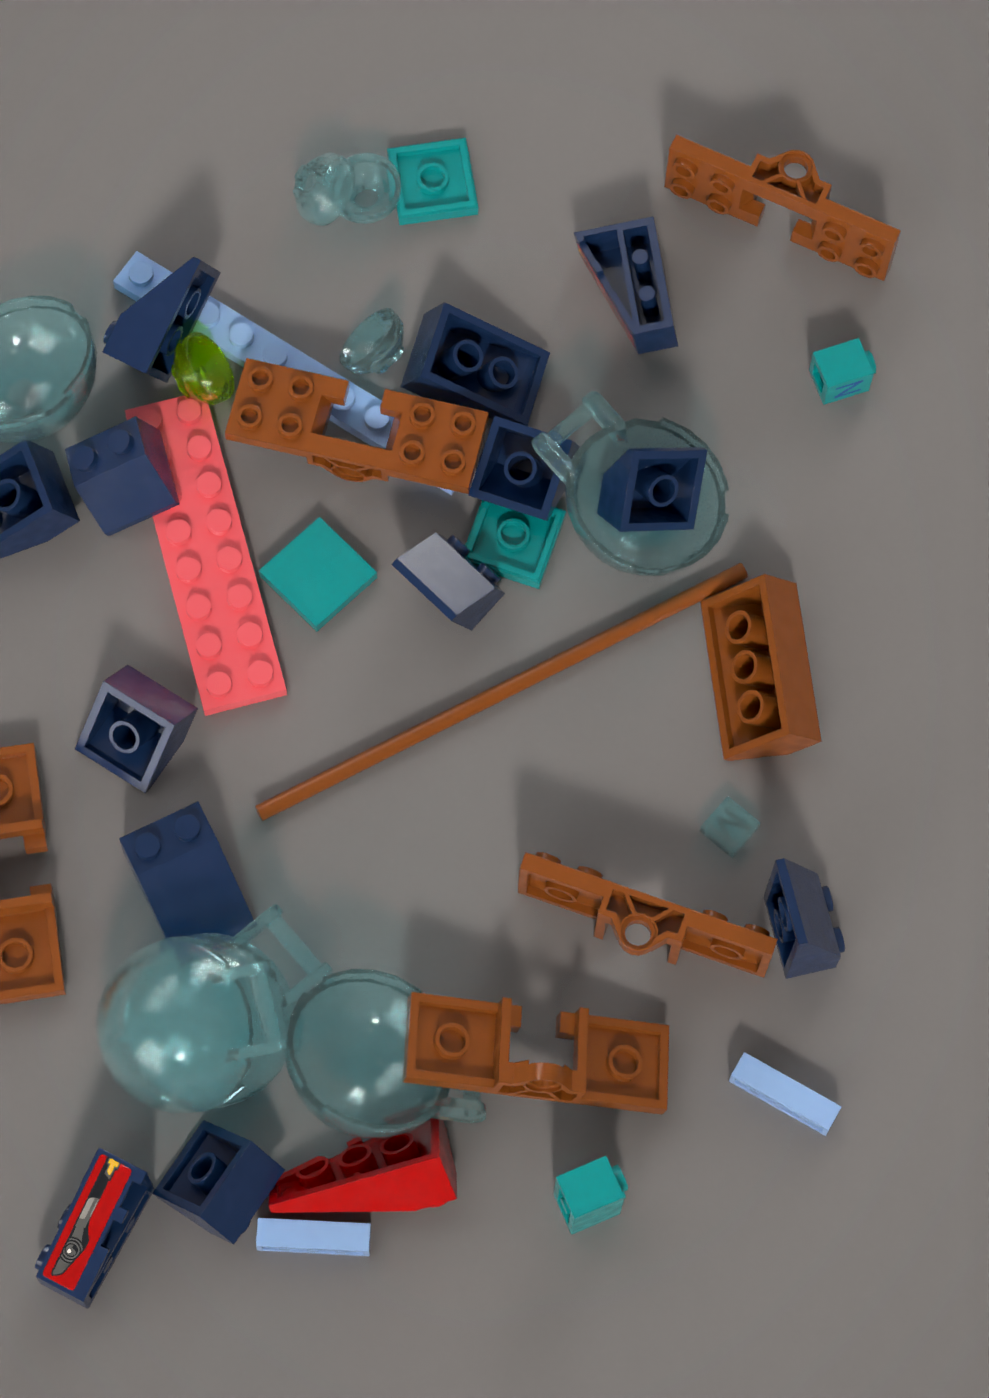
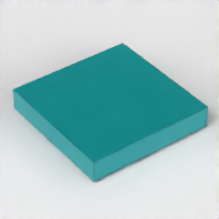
[387,138,479,226]
[465,500,566,589]
[259,517,378,632]

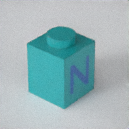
[809,338,876,405]

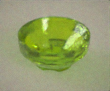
[171,332,235,405]

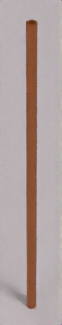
[255,563,748,821]

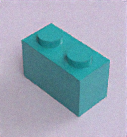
[553,1156,628,1235]

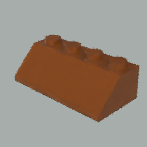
[700,574,822,761]

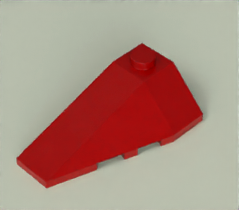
[268,1105,457,1213]

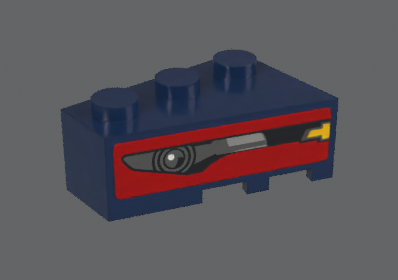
[574,216,678,354]
[35,1147,155,1309]

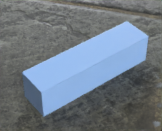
[729,1052,841,1136]
[256,1218,371,1256]

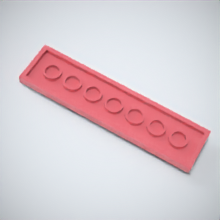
[124,390,287,716]

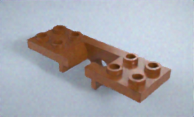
[664,134,901,281]
[225,358,489,494]
[0,743,66,1005]
[518,852,778,978]
[402,992,669,1115]

